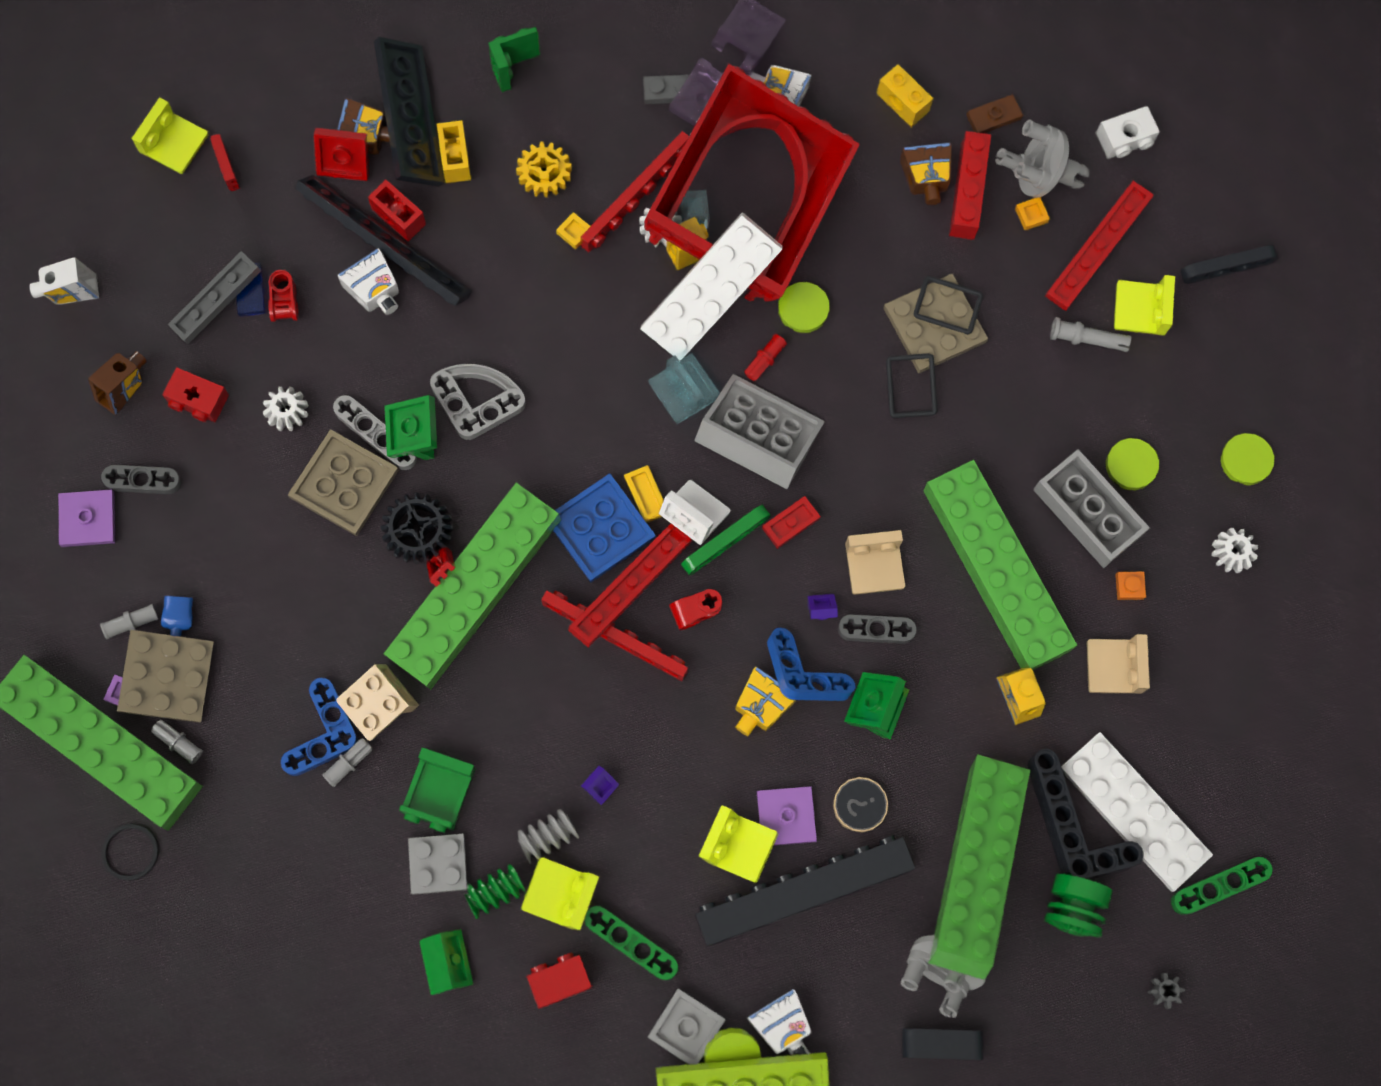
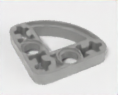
[430,364,526,440]

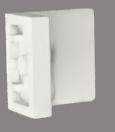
[659,480,731,545]

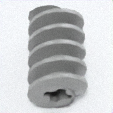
[518,809,579,864]

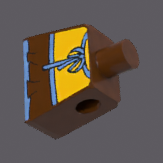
[338,99,390,155]
[900,143,951,205]
[88,351,147,416]

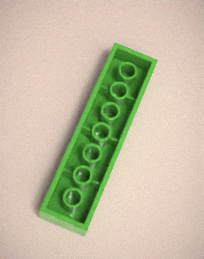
[923,460,1077,670]
[384,483,561,690]
[0,655,203,831]
[929,754,1030,980]

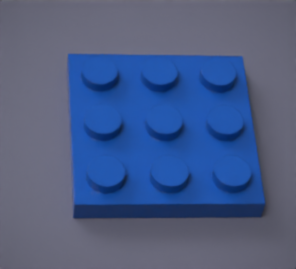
[553,473,656,583]

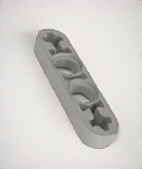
[333,395,417,470]

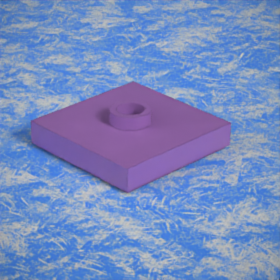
[58,490,115,547]
[757,787,817,846]

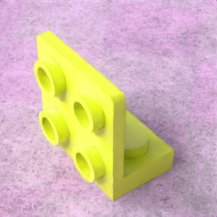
[132,97,208,174]
[1114,275,1175,335]
[699,805,778,883]
[521,858,599,930]

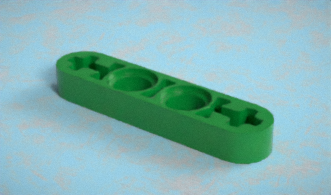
[681,504,771,576]
[1171,857,1272,915]
[585,906,678,980]

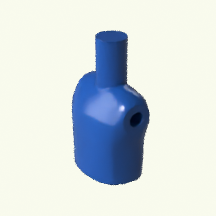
[161,596,193,637]

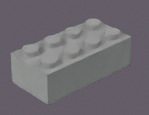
[1033,449,1149,568]

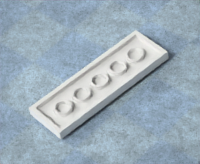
[640,212,783,361]
[1061,732,1213,892]

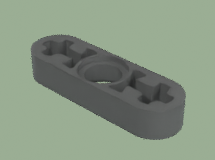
[101,465,181,494]
[838,615,916,644]

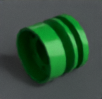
[1044,874,1113,937]

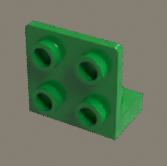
[488,27,540,92]

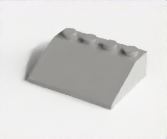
[694,374,825,489]

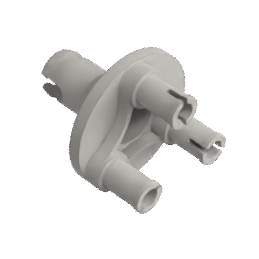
[995,120,1089,198]
[901,935,987,1018]

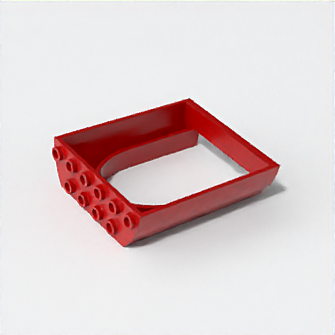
[644,64,860,302]

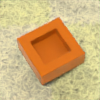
[1116,572,1146,600]

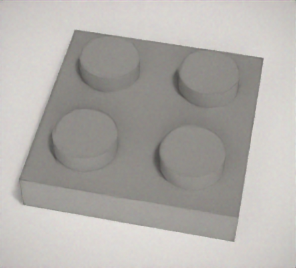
[408,834,467,895]
[648,989,725,1065]

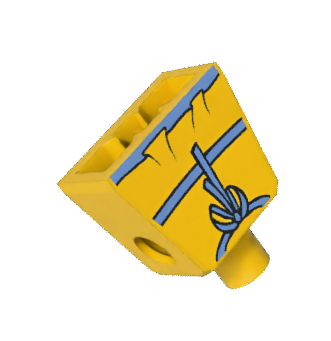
[735,667,796,736]
[997,668,1045,725]

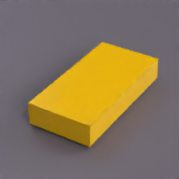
[624,465,664,523]

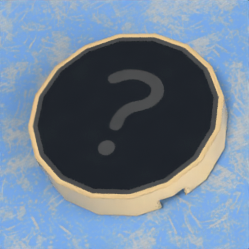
[833,777,888,833]

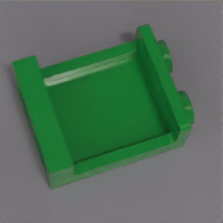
[399,748,476,833]

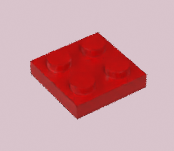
[314,128,369,181]

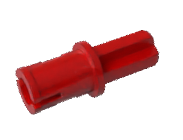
[744,334,787,381]

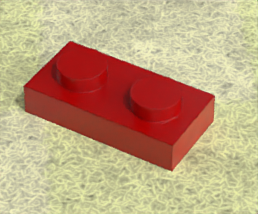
[762,496,821,549]

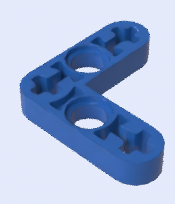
[767,628,855,701]
[281,678,358,776]

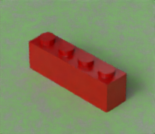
[949,131,991,240]

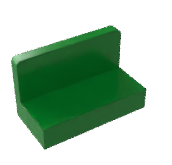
[420,929,473,995]

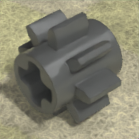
[1147,973,1185,1009]

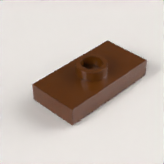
[966,94,1023,134]

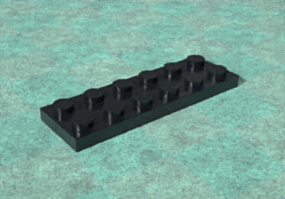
[374,37,444,187]

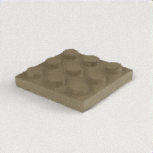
[883,274,988,374]
[288,429,399,536]
[117,630,214,723]

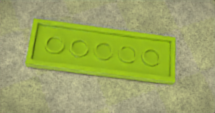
[656,1053,829,1086]

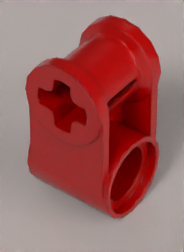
[269,270,299,322]
[669,589,722,630]

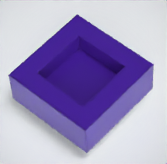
[807,594,838,620]
[581,766,619,805]

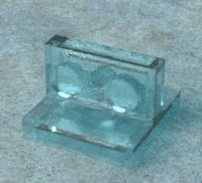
[649,353,720,424]

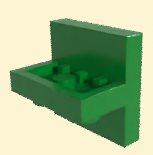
[385,395,437,460]
[844,672,909,740]

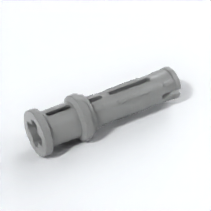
[1050,317,1131,352]

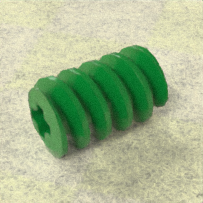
[464,864,526,919]

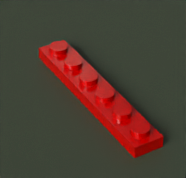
[580,131,689,253]
[1045,181,1154,311]
[568,524,693,648]
[541,590,688,682]

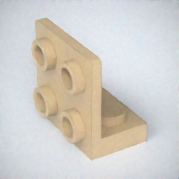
[845,530,905,595]
[1087,634,1150,694]
[336,664,419,741]

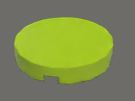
[778,282,829,333]
[1221,433,1274,485]
[1106,438,1159,490]
[704,1028,761,1063]

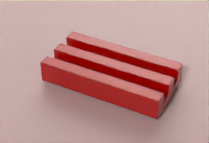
[210,134,240,191]
[427,547,455,587]

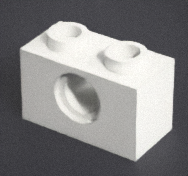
[1096,106,1159,159]

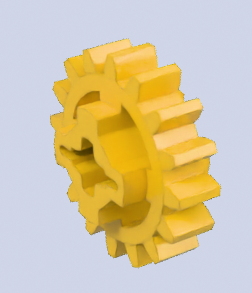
[516,142,572,198]

